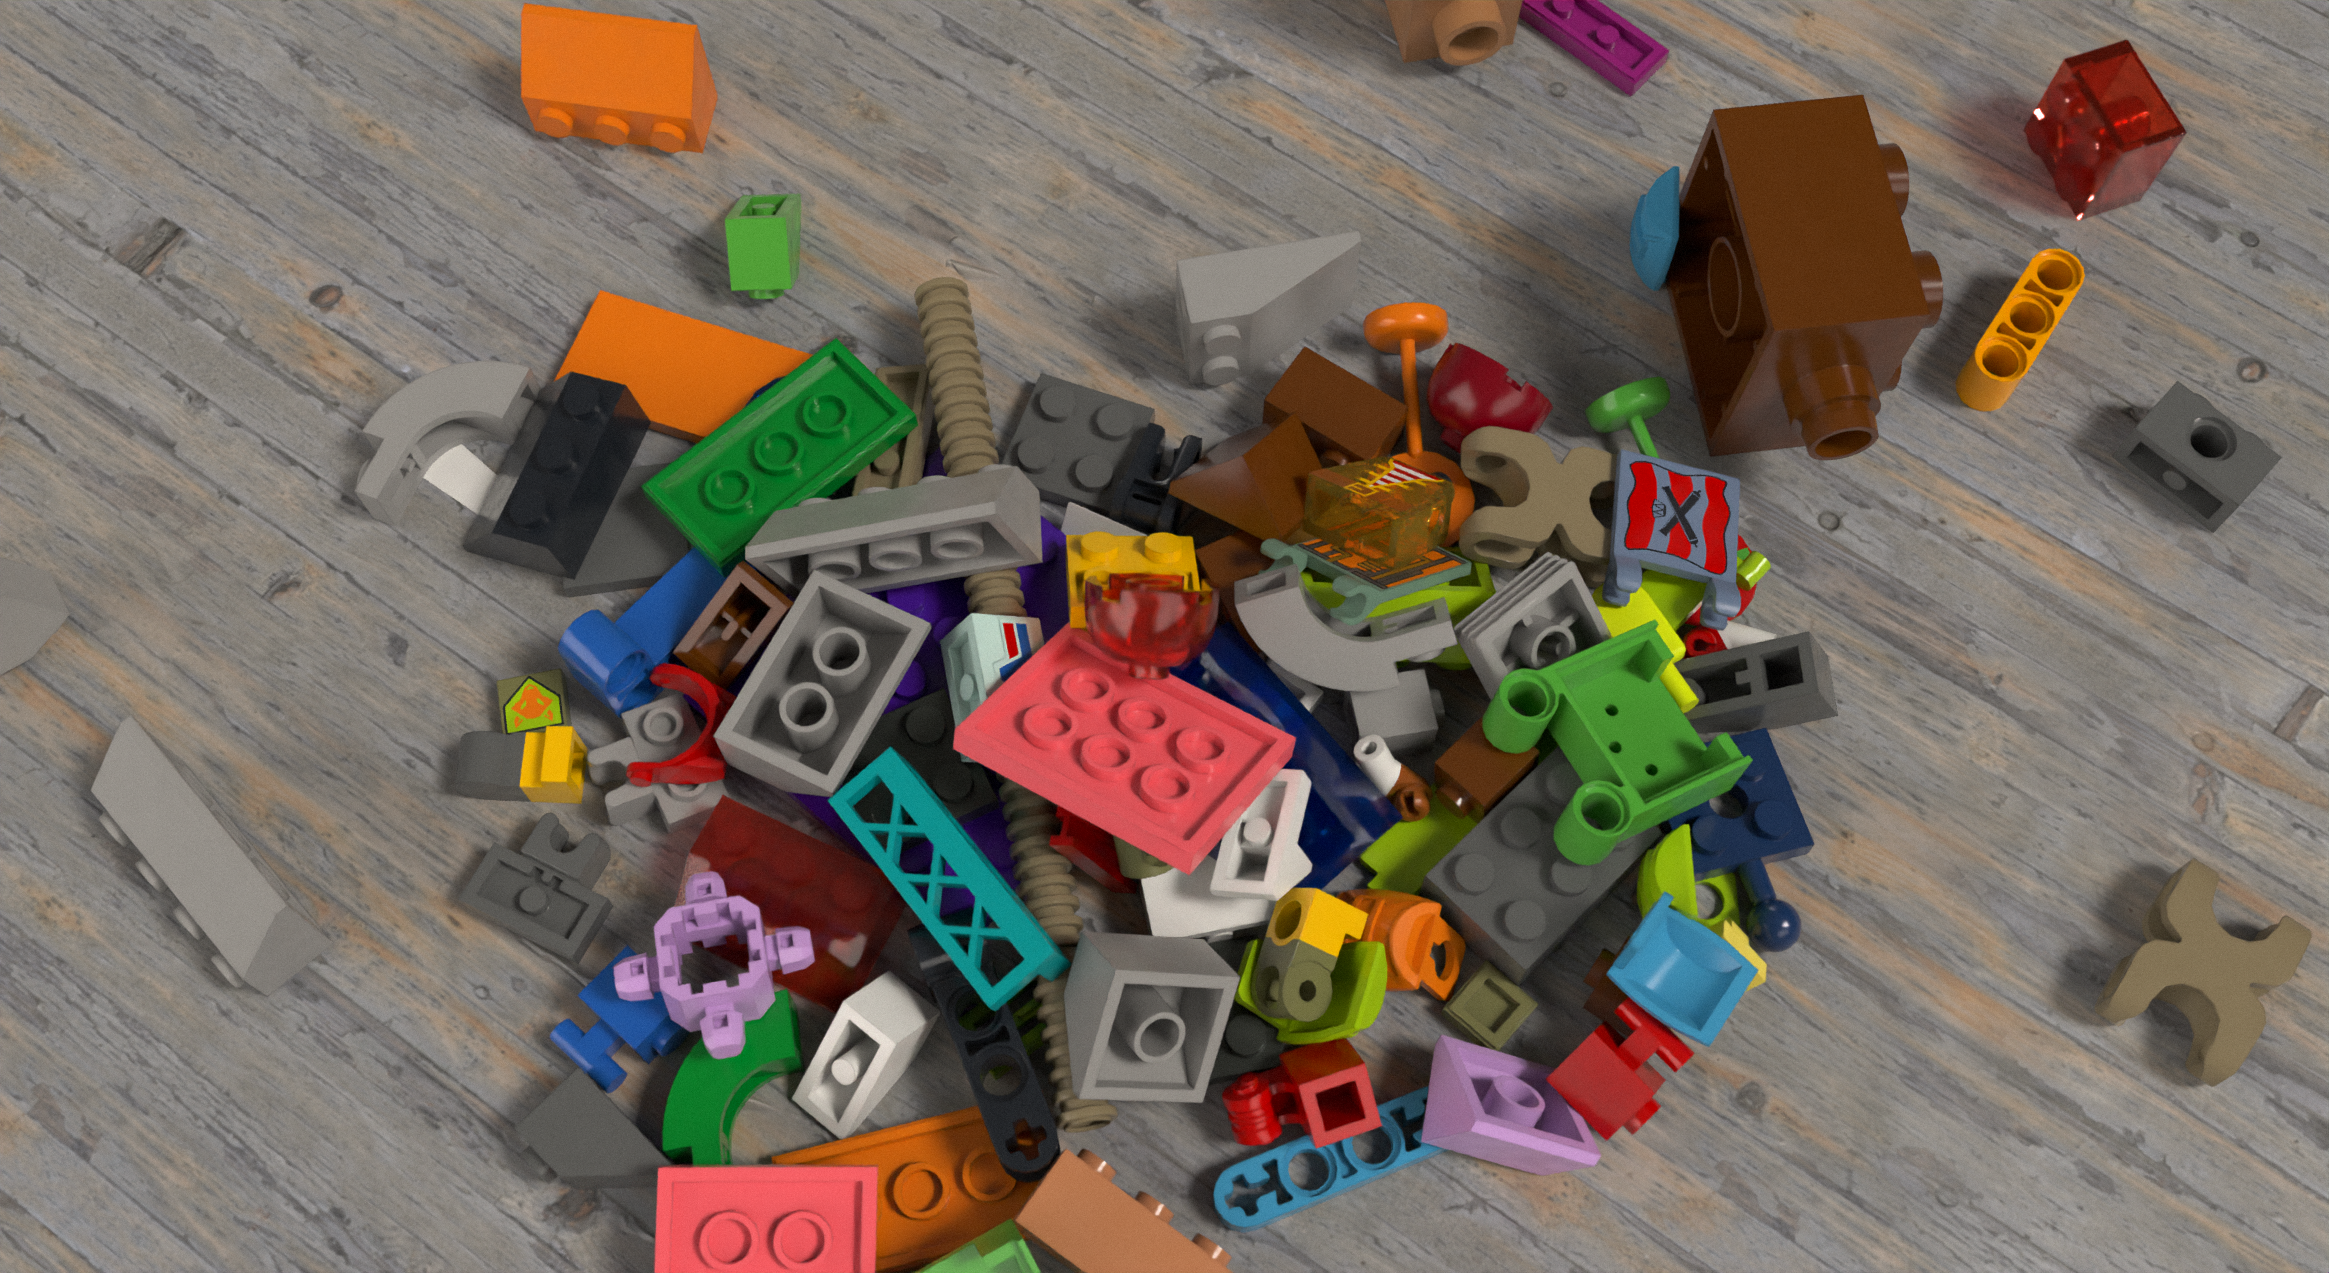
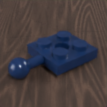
[1661,728,1815,952]

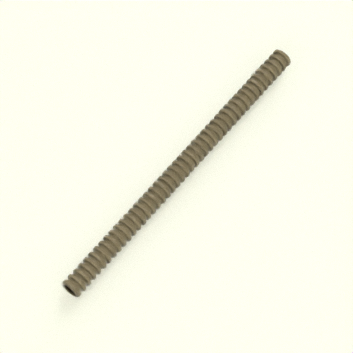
[914,277,1118,1133]

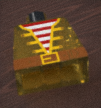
[1302,457,1455,572]

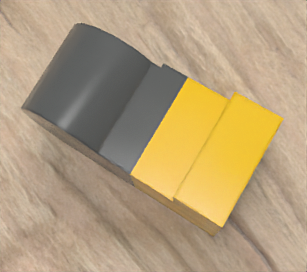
[454,726,588,804]

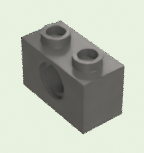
[2111,381,2282,533]

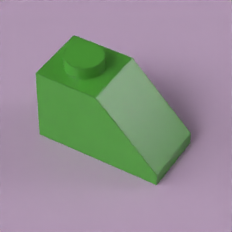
[725,194,801,299]

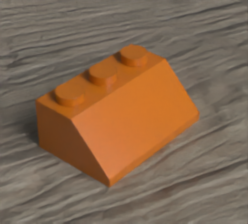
[521,3,718,153]

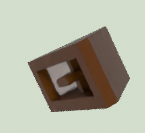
[673,560,794,691]

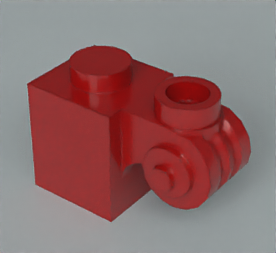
[1222,1038,1382,1149]

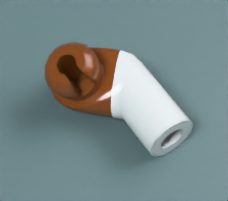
[1353,734,1433,822]

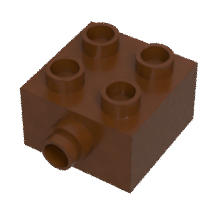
[1665,95,1943,461]

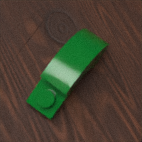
[662,989,805,1165]

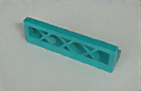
[827,747,1072,1011]

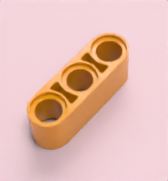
[1955,248,2085,411]

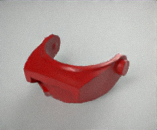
[625,663,737,787]

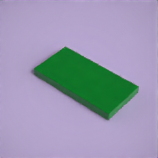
[641,338,918,578]

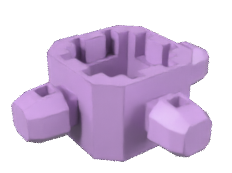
[614,871,815,1059]

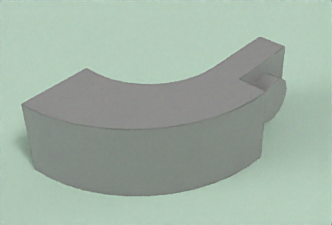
[354,361,541,526]
[1234,564,1457,692]

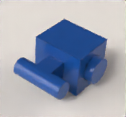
[550,945,690,1094]

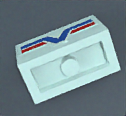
[940,613,1044,762]

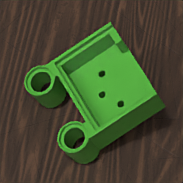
[1482,619,1753,866]

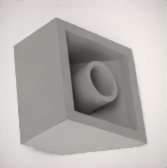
[1064,931,1240,1103]

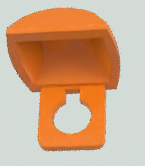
[1335,889,1466,1001]

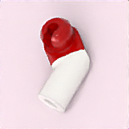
[1682,620,1777,659]

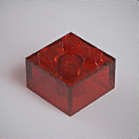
[2023,39,2187,221]

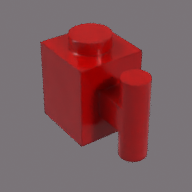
[1546,997,1695,1141]

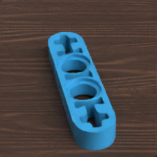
[1213,1086,1448,1233]

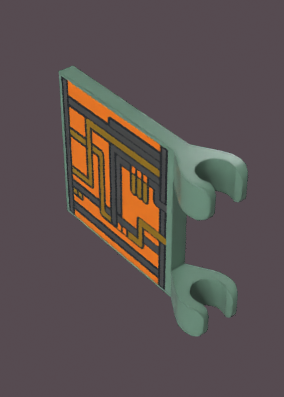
[1258,519,1472,626]

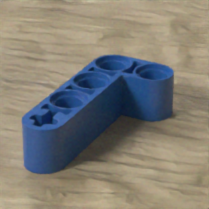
[558,547,775,718]

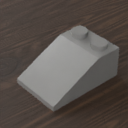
[1176,231,1361,385]

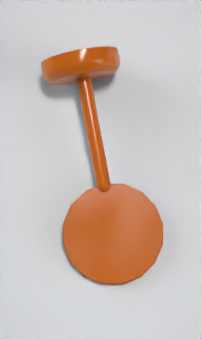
[1363,302,1475,547]

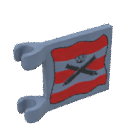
[1602,449,1741,631]

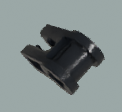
[1108,422,1202,534]

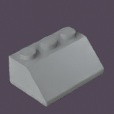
[713,570,931,797]

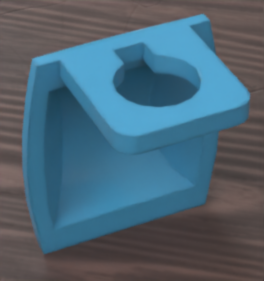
[1629,166,1680,291]
[1606,891,1758,1047]

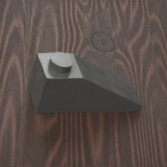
[1674,631,1838,734]

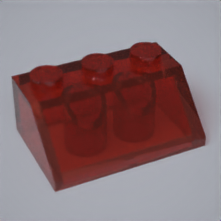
[674,795,907,1014]

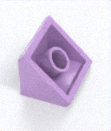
[1421,1035,1601,1176]

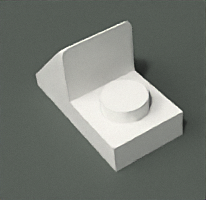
[1210,769,1312,901]

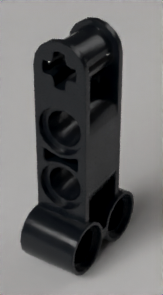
[907,904,1061,1183]

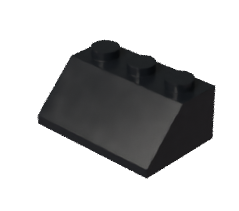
[463,371,651,580]

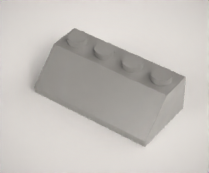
[745,464,1043,599]
[91,715,333,997]

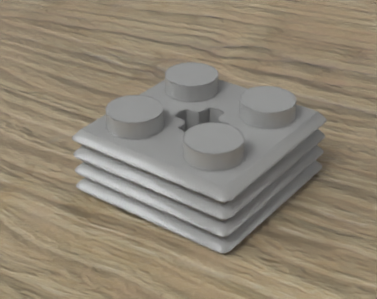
[1454,552,1613,717]

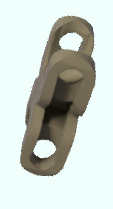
[1459,426,1617,588]
[2094,858,2312,1087]

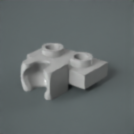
[586,692,731,834]

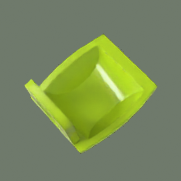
[1637,824,1740,928]
[1234,939,1387,1044]

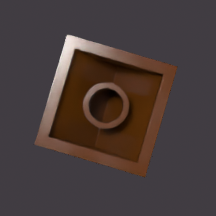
[1168,412,1333,542]

